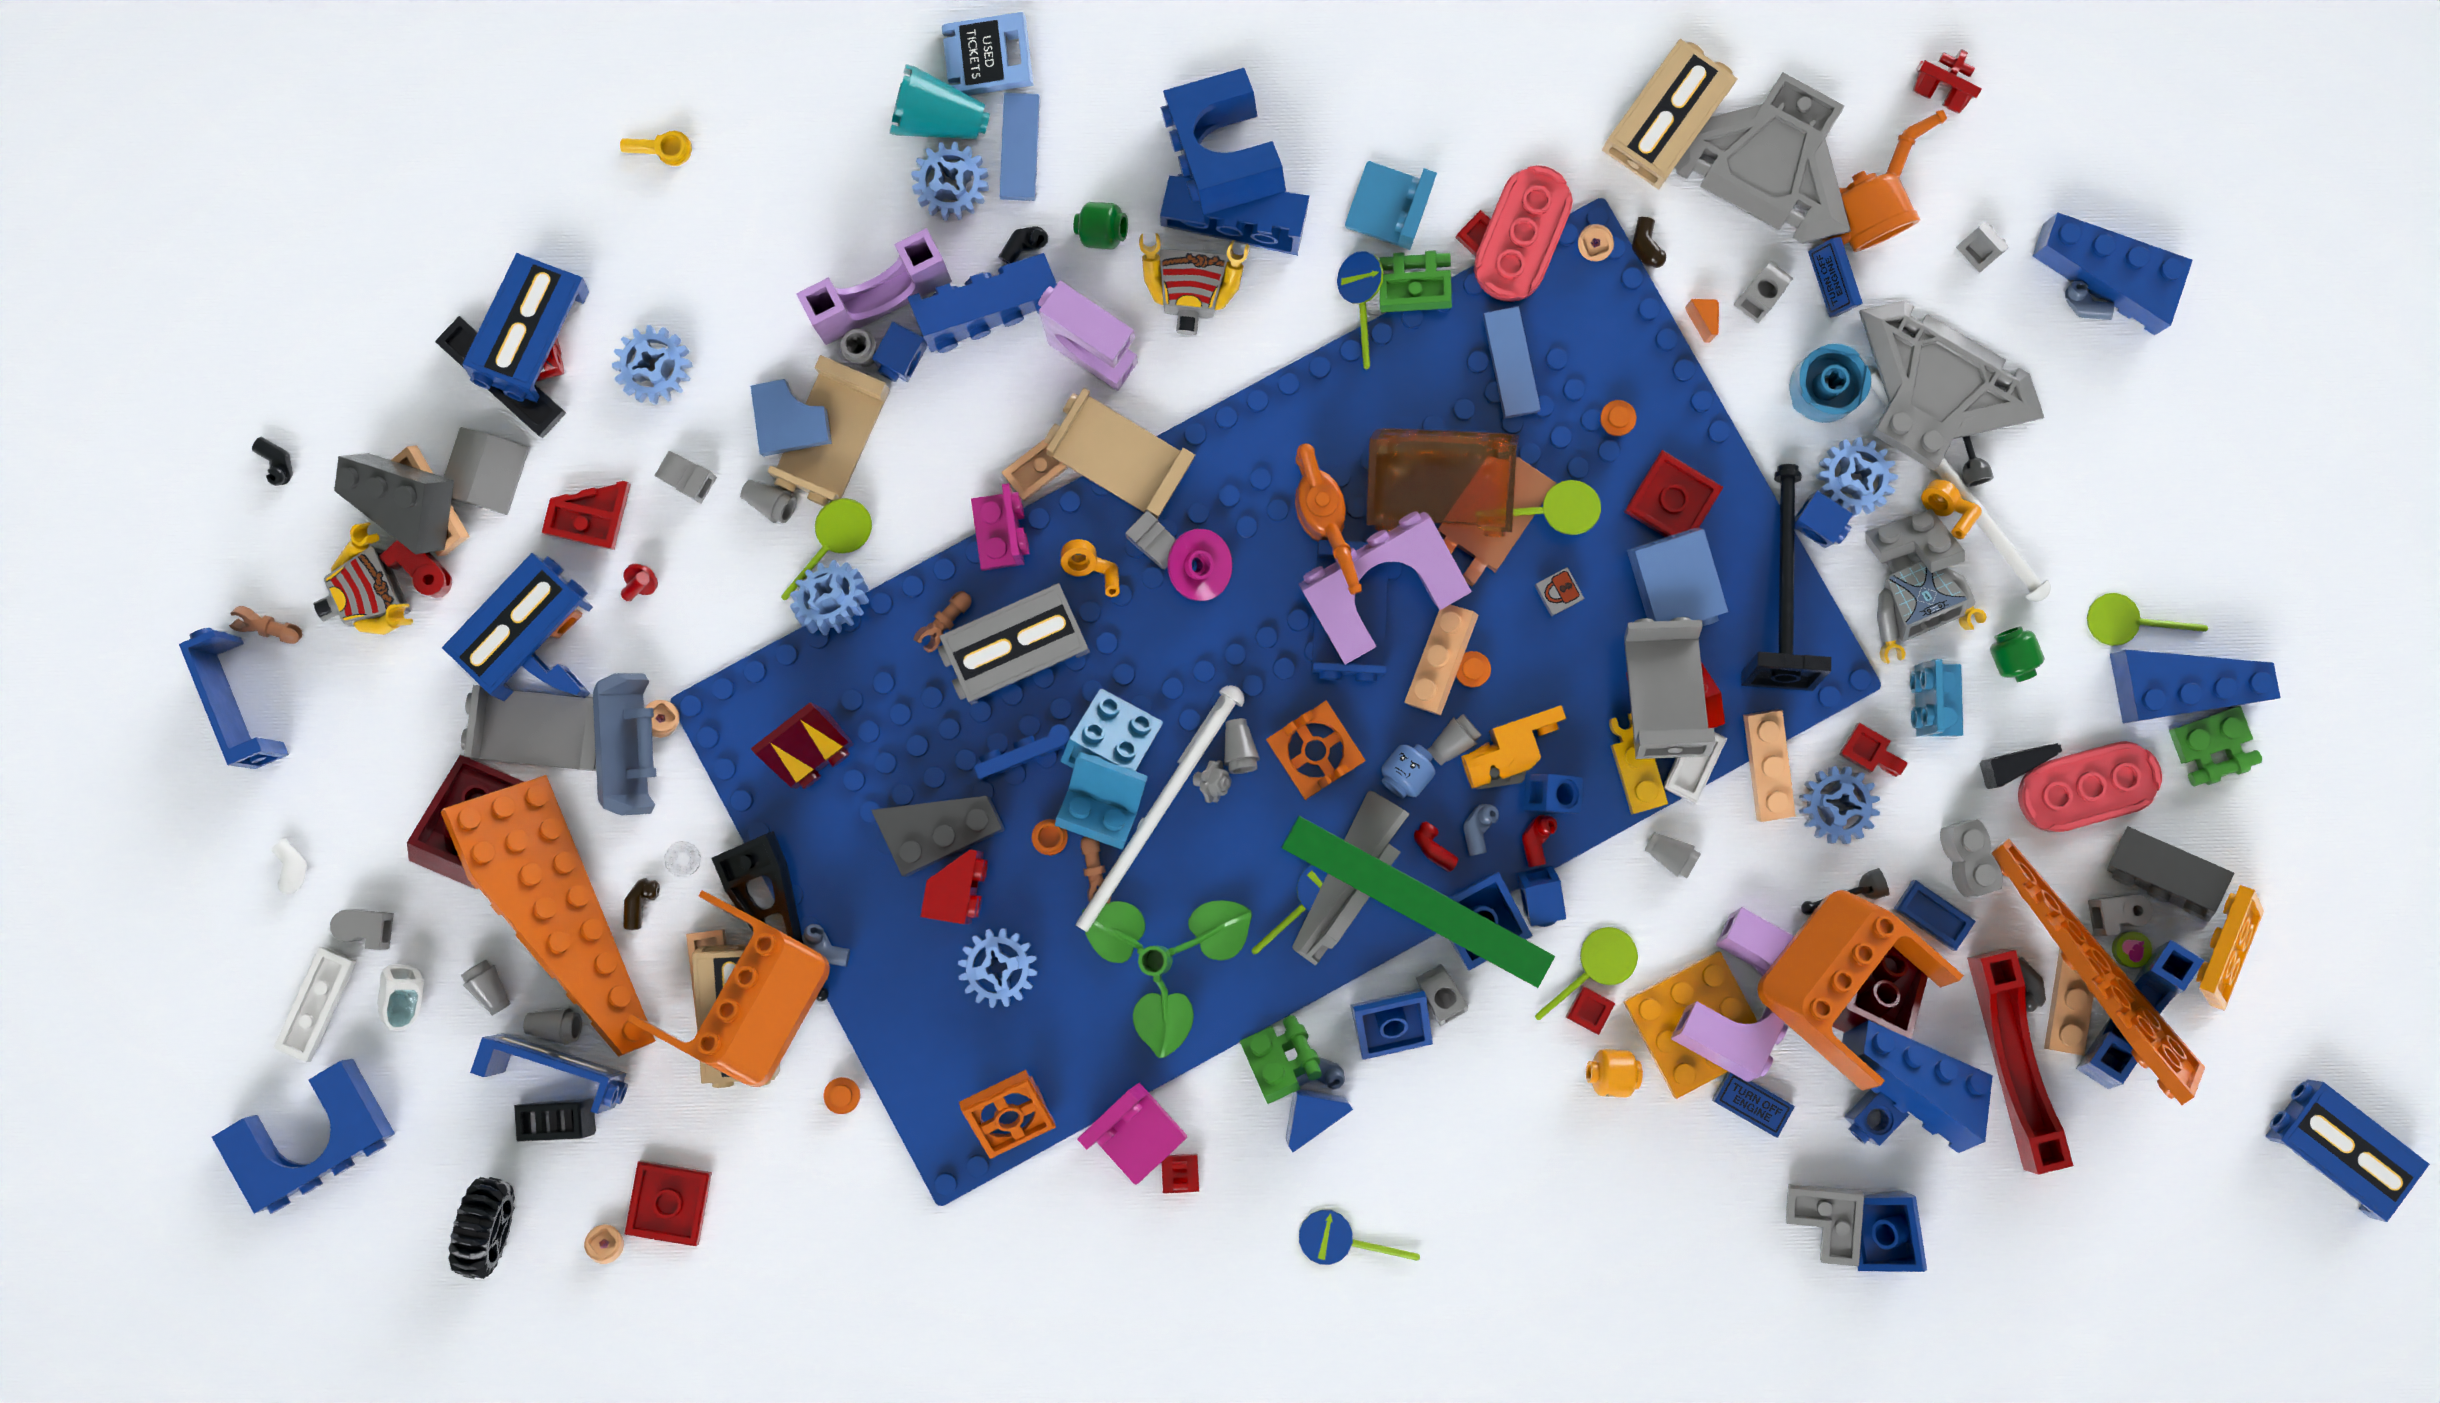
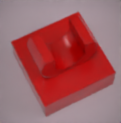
[1161,1153,1199,1194]

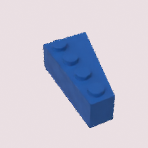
[1160,174,1310,256]
[2032,212,2193,336]
[907,253,1057,353]
[2110,649,2281,724]
[1842,1020,1993,1153]

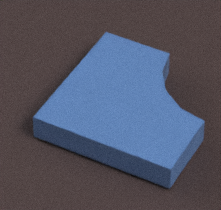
[750,379,832,457]

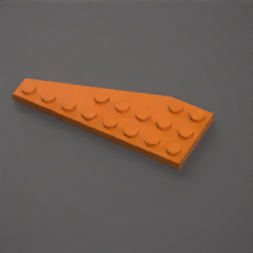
[441,775,656,1057]
[1991,838,2205,1105]

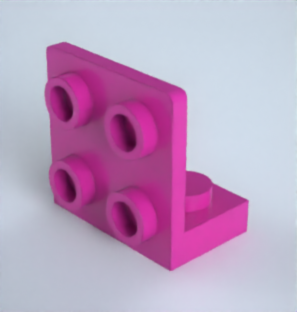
[971,483,1030,571]
[1077,1082,1187,1185]

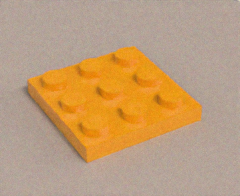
[2196,885,2264,1011]
[1623,951,1757,1099]

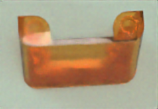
[1367,428,1519,537]

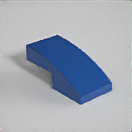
[522,652,590,698]

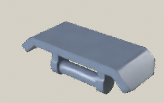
[593,673,657,816]

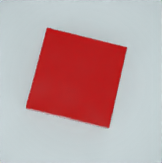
[1624,450,1723,537]
[624,1160,712,1246]

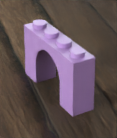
[796,228,952,345]
[1038,280,1138,391]
[1299,511,1472,665]
[1671,907,1794,1082]

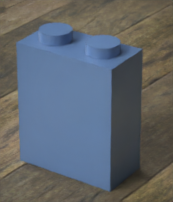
[1627,528,1728,626]

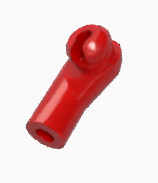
[1522,815,1557,868]
[1414,821,1458,872]

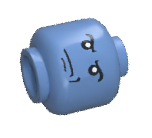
[1381,744,1435,799]

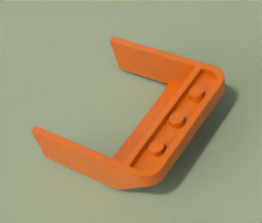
[627,890,830,1087]
[1757,890,1964,1091]

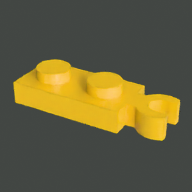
[1609,713,1668,815]

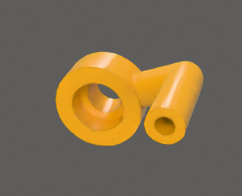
[1921,479,1982,539]
[1061,539,1120,597]

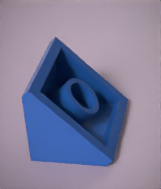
[1449,871,1533,971]
[1350,989,1433,1060]
[1285,1089,1354,1153]
[1857,1190,1927,1272]

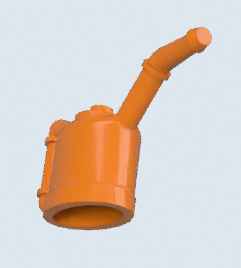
[1822,110,1947,252]
[1295,443,1362,595]

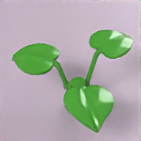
[1082,900,1252,1058]

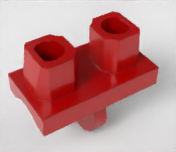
[1912,49,1982,114]

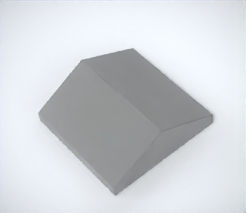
[444,427,530,516]

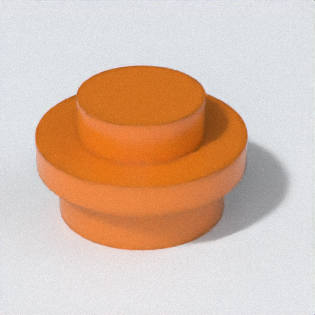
[1600,400,1637,436]
[1456,651,1491,687]
[1031,819,1068,855]
[823,1077,861,1114]

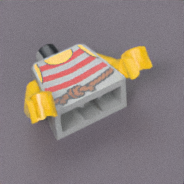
[1139,233,1250,336]
[313,522,413,635]

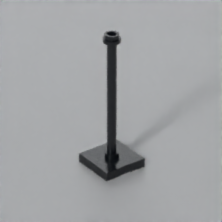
[1741,464,1832,691]

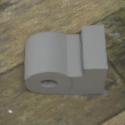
[1734,261,1793,323]
[654,451,717,504]
[1125,510,1176,570]
[2088,895,2153,936]
[330,910,394,950]
[1416,964,1468,1027]

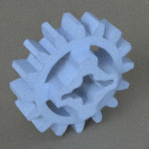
[911,141,989,221]
[612,325,693,405]
[1816,437,1898,516]
[790,560,869,635]
[958,928,1038,1008]

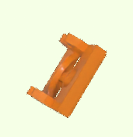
[1266,700,1366,800]
[959,1070,1056,1159]

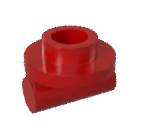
[621,564,658,601]

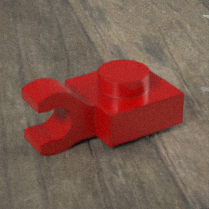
[1839,722,1908,777]

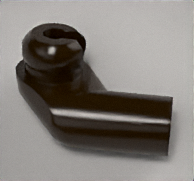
[1632,217,1667,268]
[623,878,660,930]

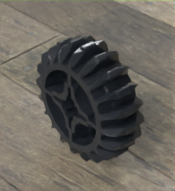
[448,1177,515,1279]

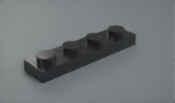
[435,316,566,439]

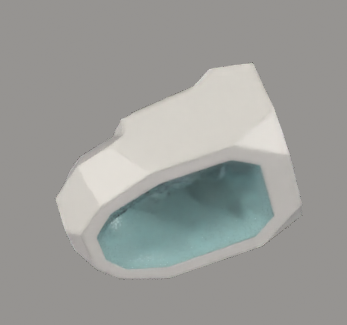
[377,965,424,1031]

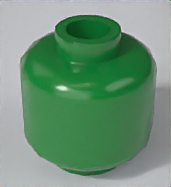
[1073,202,1128,250]
[1990,626,2045,682]

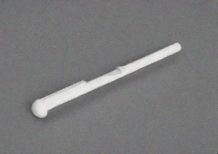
[1871,371,2051,602]
[1075,685,1244,932]

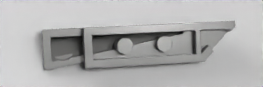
[1292,791,1409,966]

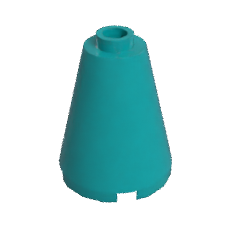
[889,64,990,139]

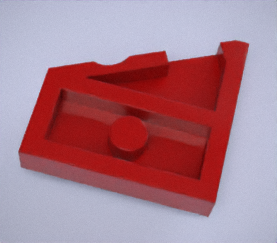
[541,481,631,550]

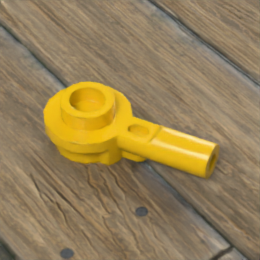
[620,130,692,167]

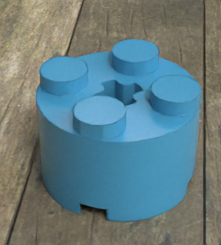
[1789,344,1871,423]

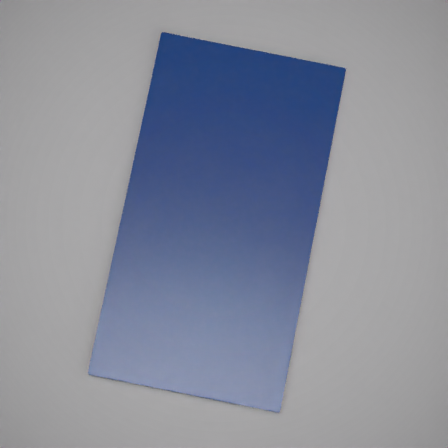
[670,198,1881,1206]

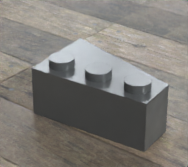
[334,453,454,554]
[871,796,1005,877]
[2107,826,2235,922]

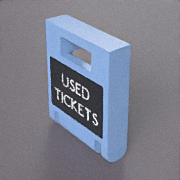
[942,12,1034,96]

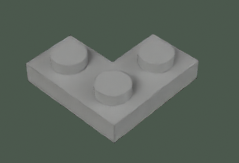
[1865,509,1965,573]
[1786,1184,1864,1266]

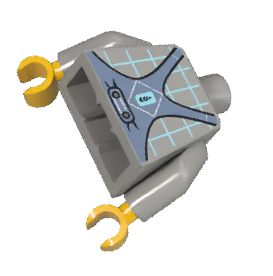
[1877,555,1987,664]

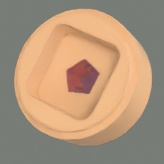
[1578,224,1614,261]
[645,700,679,738]
[584,1224,624,1264]

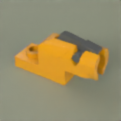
[1461,705,1566,790]

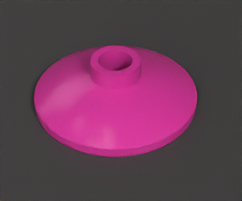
[1168,529,1232,601]

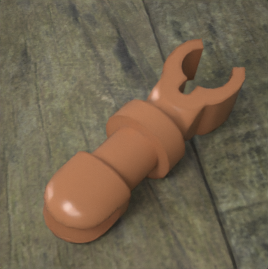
[913,591,972,653]
[229,606,303,644]
[1081,836,1111,904]

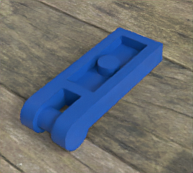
[973,724,1072,781]

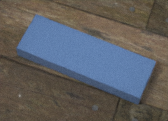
[1000,93,1040,201]
[1483,306,1541,419]

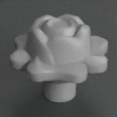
[1193,760,1231,803]

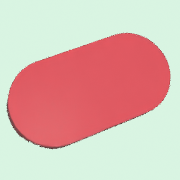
[1474,165,1573,302]
[2018,741,2162,832]

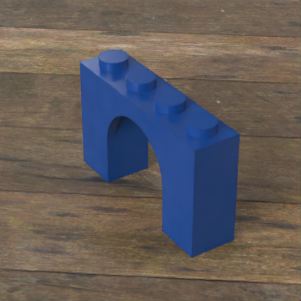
[1160,67,1286,215]
[2076,940,2205,1089]
[211,1059,395,1214]

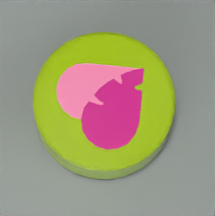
[2112,931,2152,968]

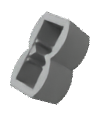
[1940,819,2003,897]

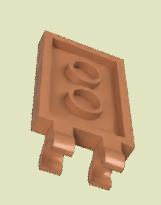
[1438,443,1556,587]

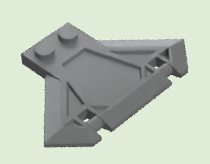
[1675,72,1851,244]
[1859,301,2045,471]

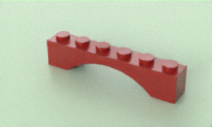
[1967,949,2074,1175]

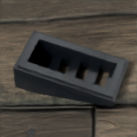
[1979,743,2062,789]
[514,1098,596,1142]

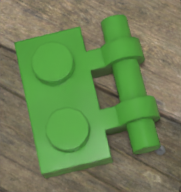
[1379,250,1452,313]
[2169,706,2263,787]
[1240,1015,1322,1104]

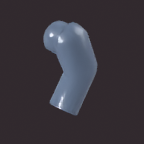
[2065,281,2114,320]
[1463,804,1499,856]
[802,924,850,967]
[1296,1057,1345,1089]

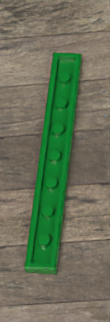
[1281,815,1556,988]

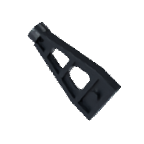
[711,831,803,943]

